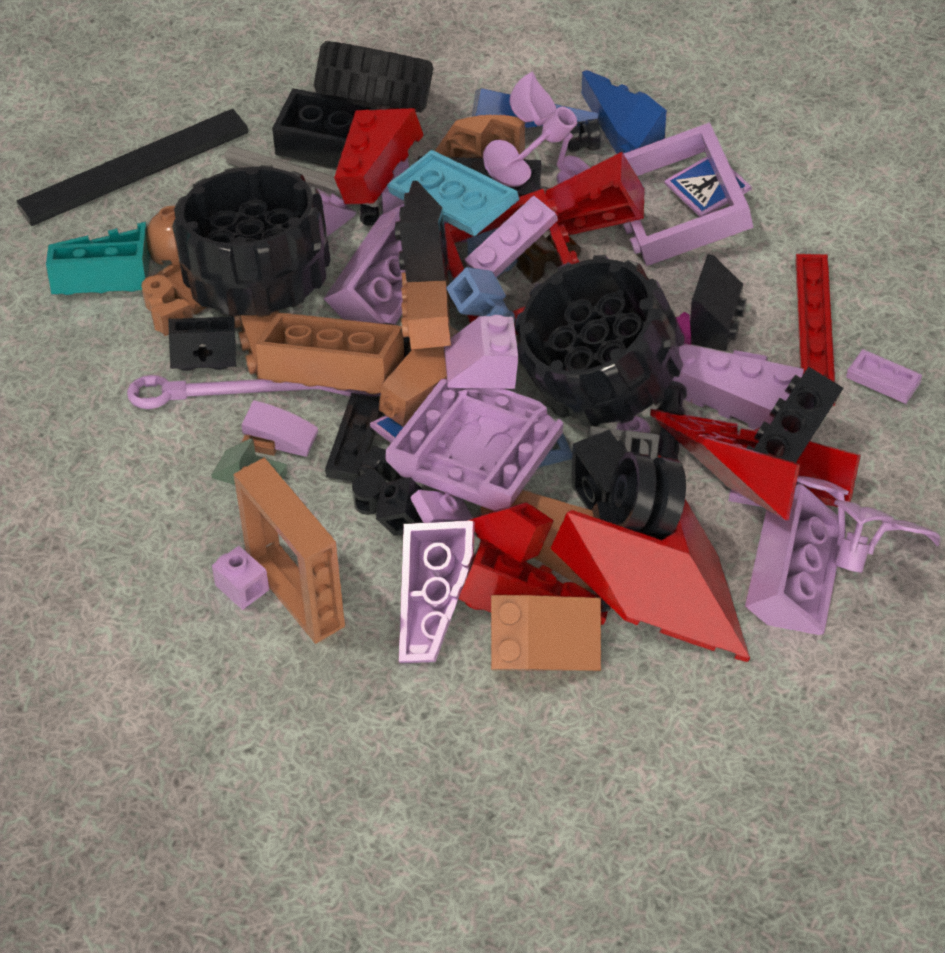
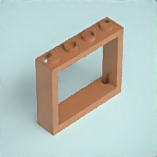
[233,457,345,644]

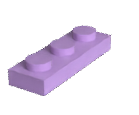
[464,196,558,277]

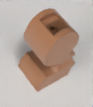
[141,275,193,336]

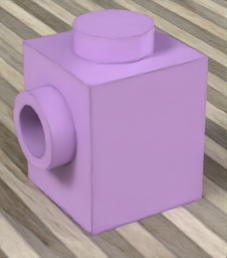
[212,546,269,610]

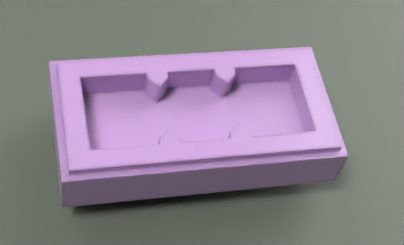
[846,349,922,404]
[411,490,473,523]

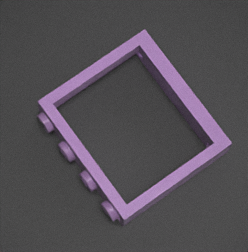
[623,123,754,266]

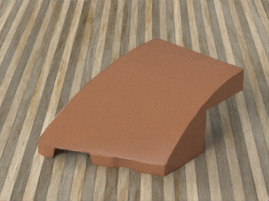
[435,115,525,159]

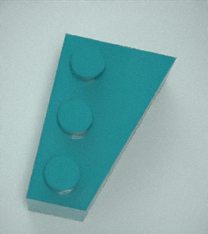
[46,221,150,295]

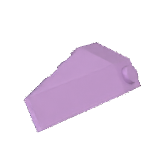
[399,521,475,663]

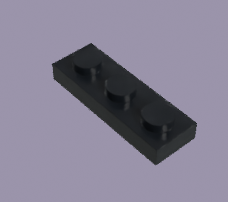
[325,393,382,482]

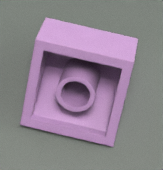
[444,315,518,389]

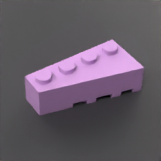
[672,344,804,432]

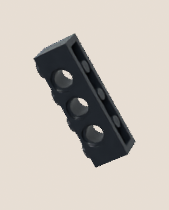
[746,366,844,463]

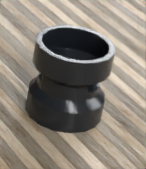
[568,119,601,152]

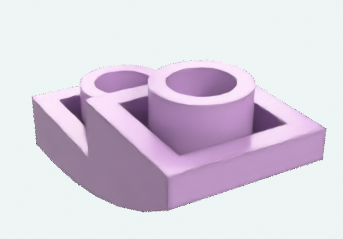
[241,400,318,457]

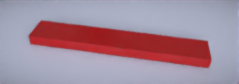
[795,254,835,406]

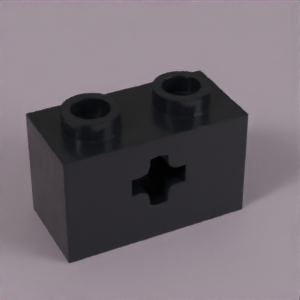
[169,317,236,371]

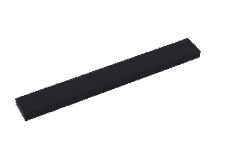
[16,108,248,227]

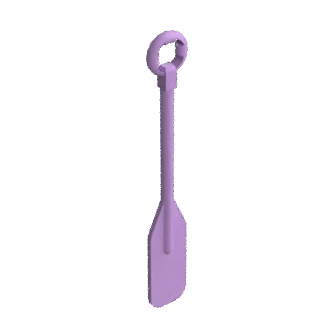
[127,375,381,409]

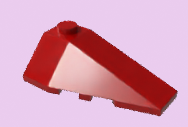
[458,540,608,625]

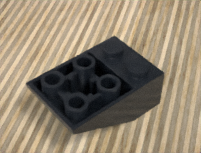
[395,181,449,282]

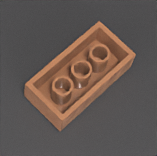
[256,312,405,394]

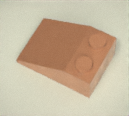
[491,595,601,671]

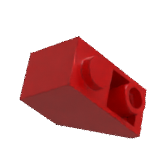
[468,502,554,563]

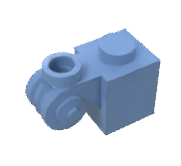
[446,267,515,323]

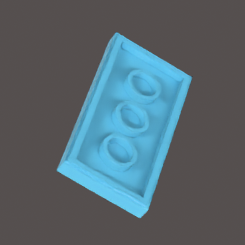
[387,150,519,236]

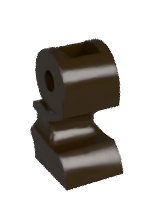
[516,234,581,284]

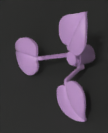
[483,72,590,187]
[796,476,941,573]

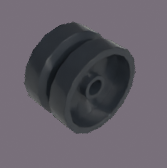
[609,452,686,537]

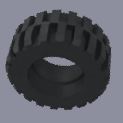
[313,41,434,113]

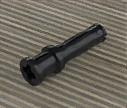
[657,381,687,459]

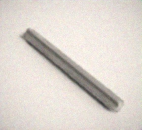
[224,146,382,208]

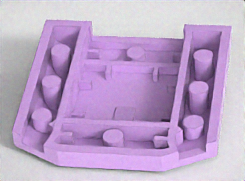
[386,379,563,511]

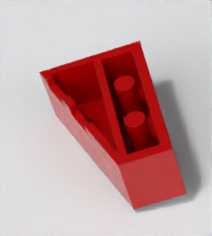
[334,108,424,204]
[546,152,645,235]

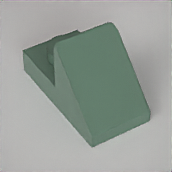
[211,439,287,485]

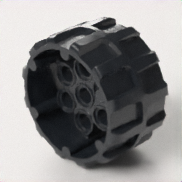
[172,165,331,317]
[515,255,685,427]

